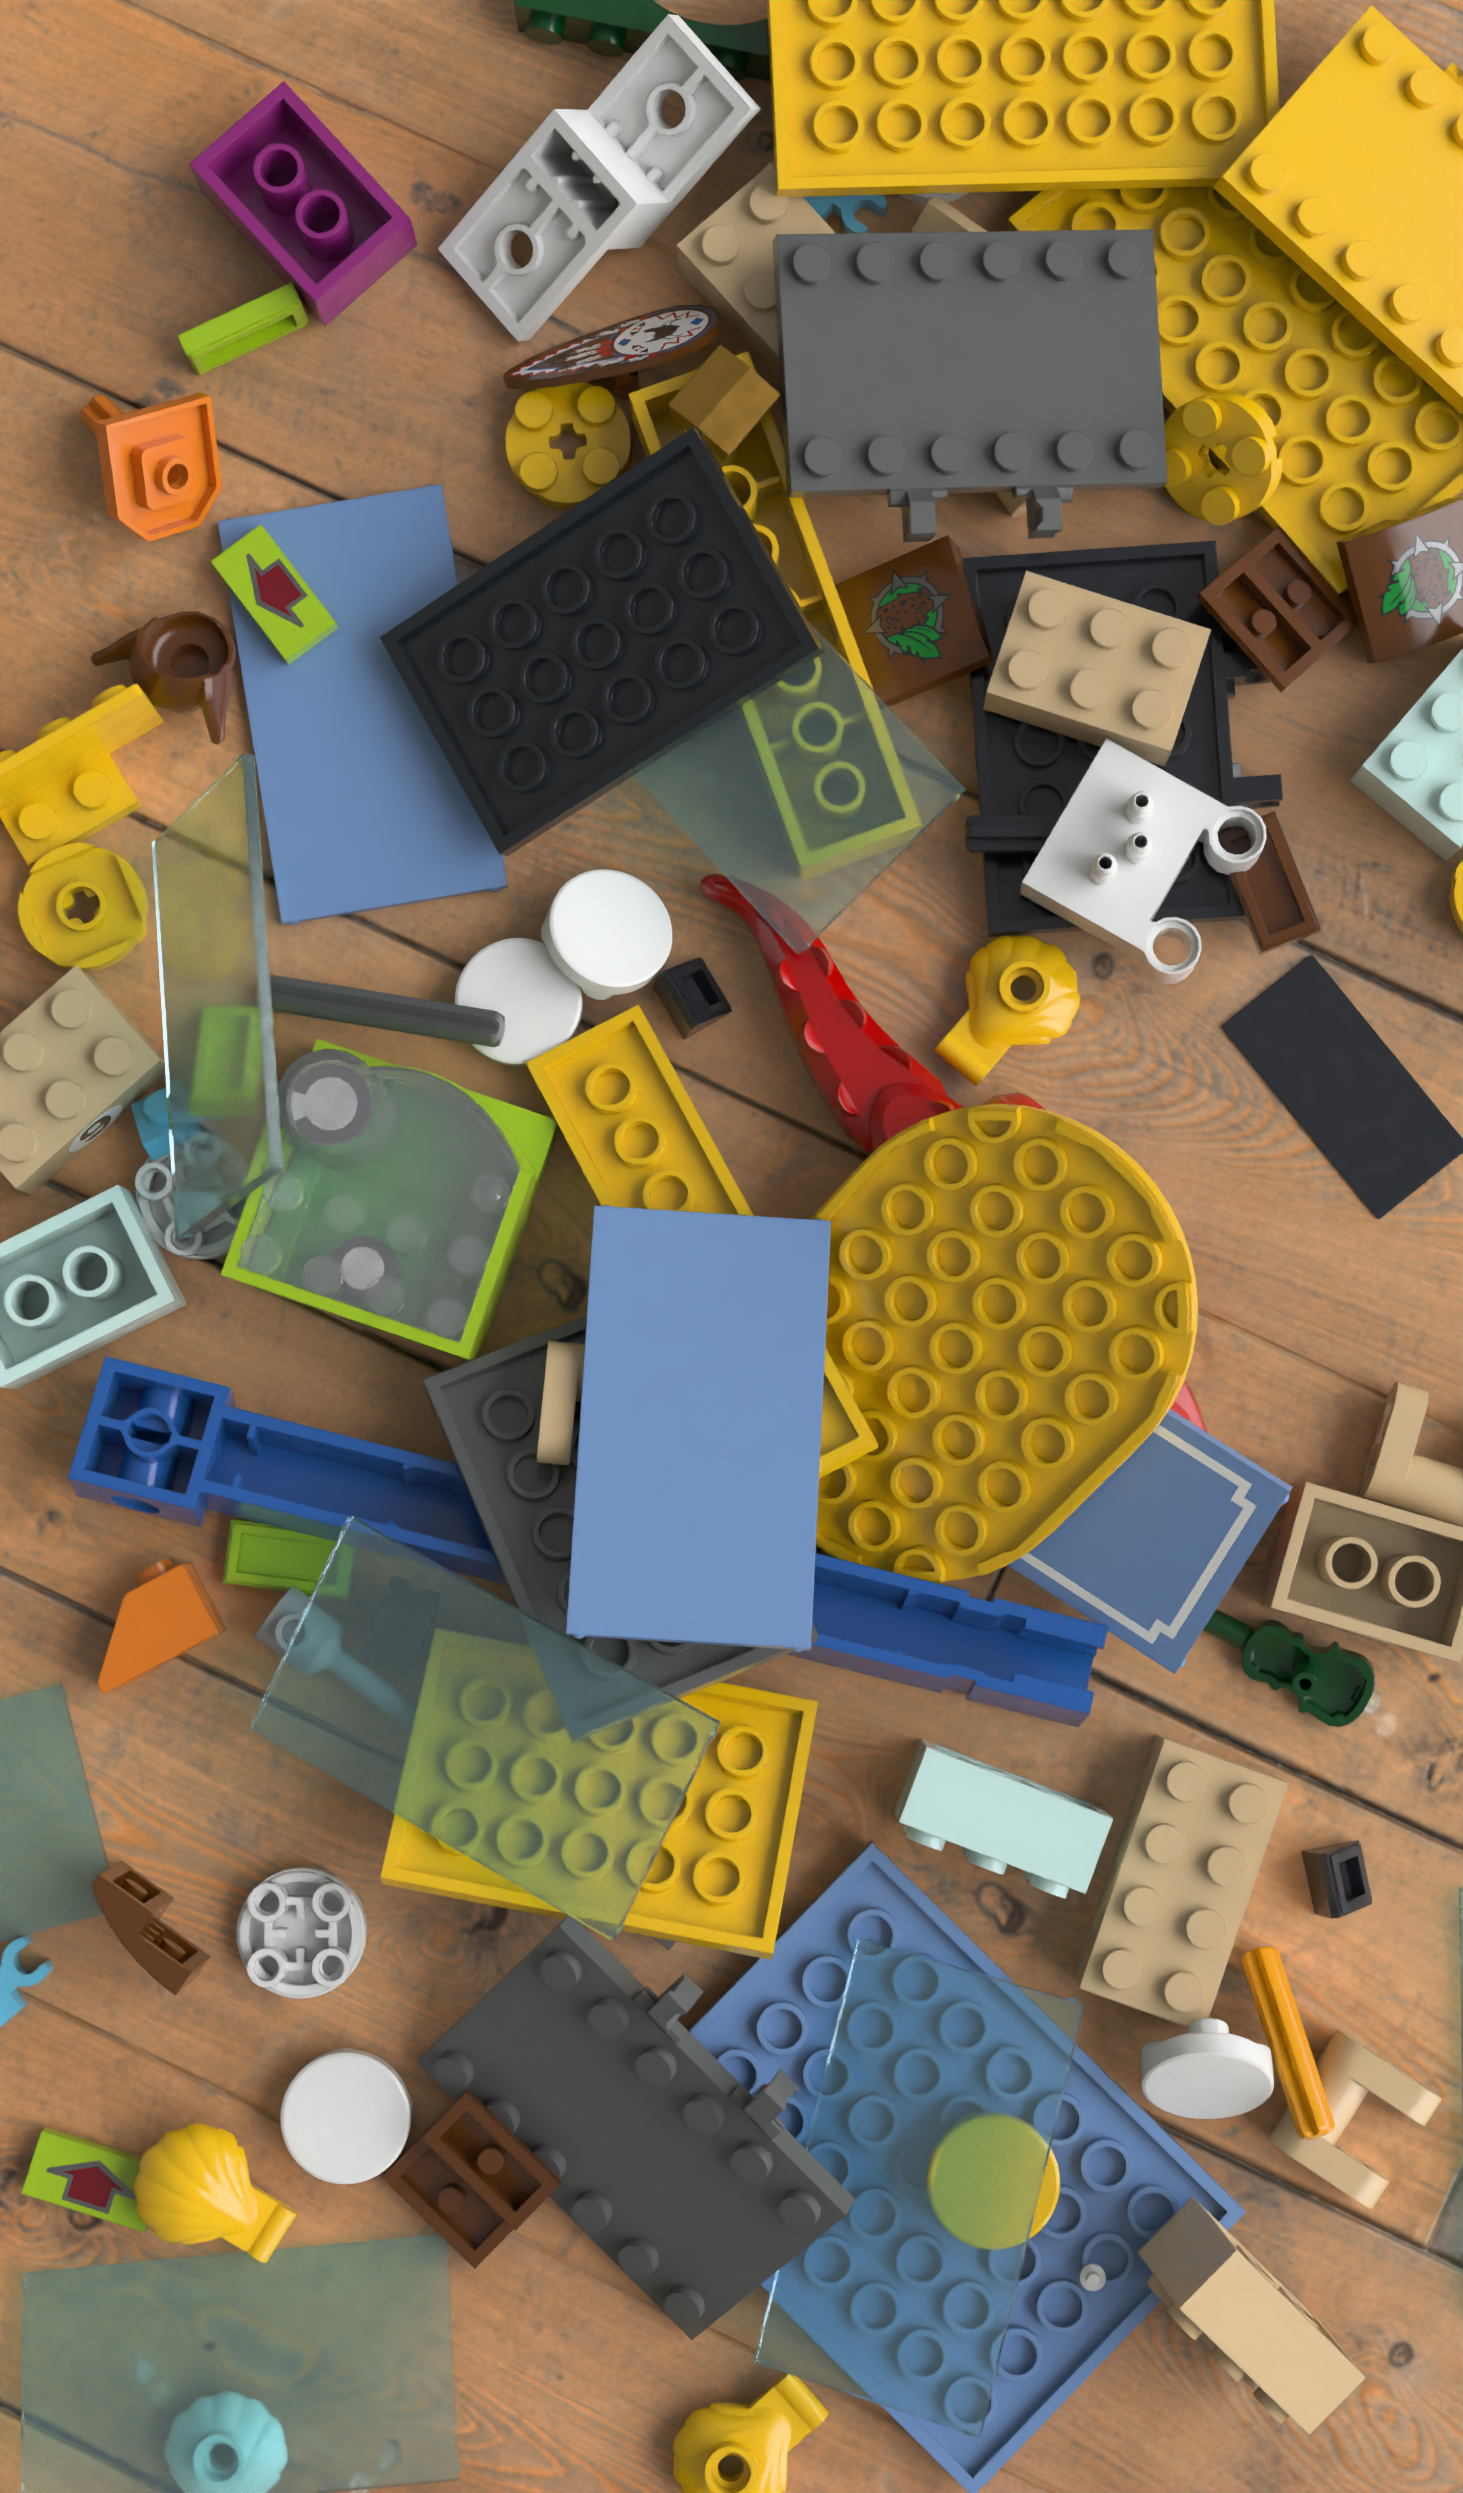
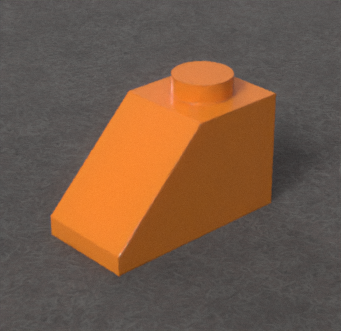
[97,1558,227,1694]

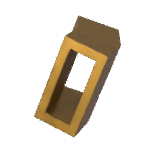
[668,344,781,462]

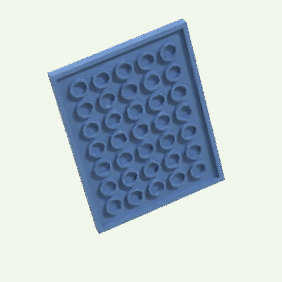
[688,1840,1246,2493]

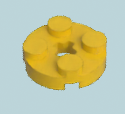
[505,382,632,510]
[1164,392,1282,526]
[18,842,149,972]

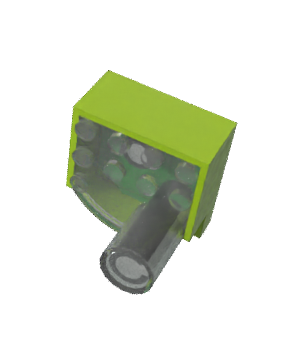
[220,1038,560,1361]

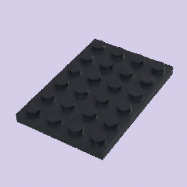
[380,427,826,856]

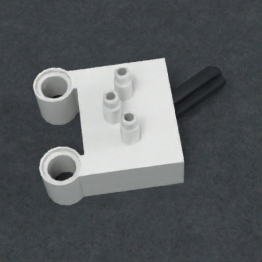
[965,738,1267,984]

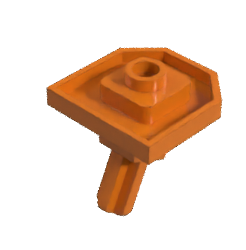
[80,392,222,542]

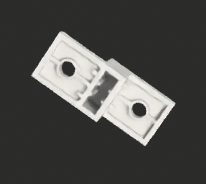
[438,14,761,341]

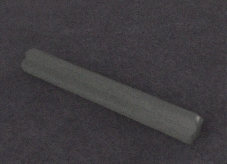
[261,975,505,1047]

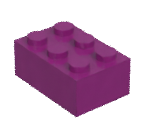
[189,81,418,327]

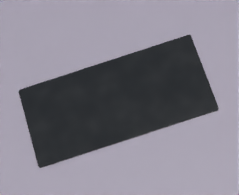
[1222,955,1463,1219]

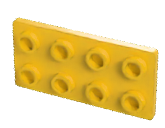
[0,684,164,868]

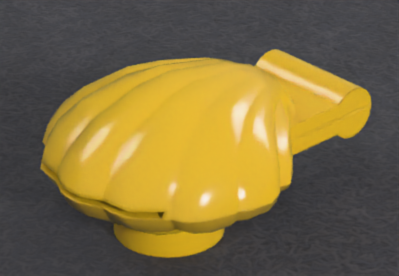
[934,935,1081,1087]
[133,2123,298,2263]
[672,2368,829,2493]

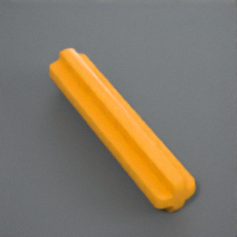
[1241,1946,1335,2140]

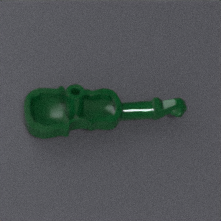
[1203,1609,1375,1727]

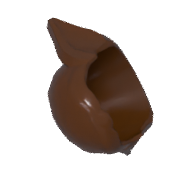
[91,611,236,745]

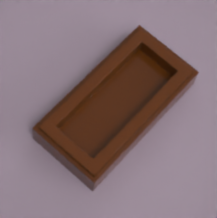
[1218,811,1321,955]

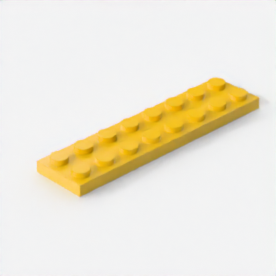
[526,1004,878,1479]

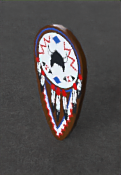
[503,304,723,400]

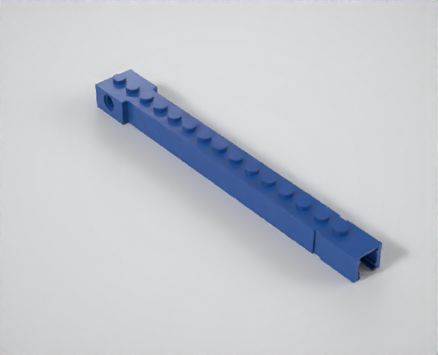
[68,1356,1108,1727]

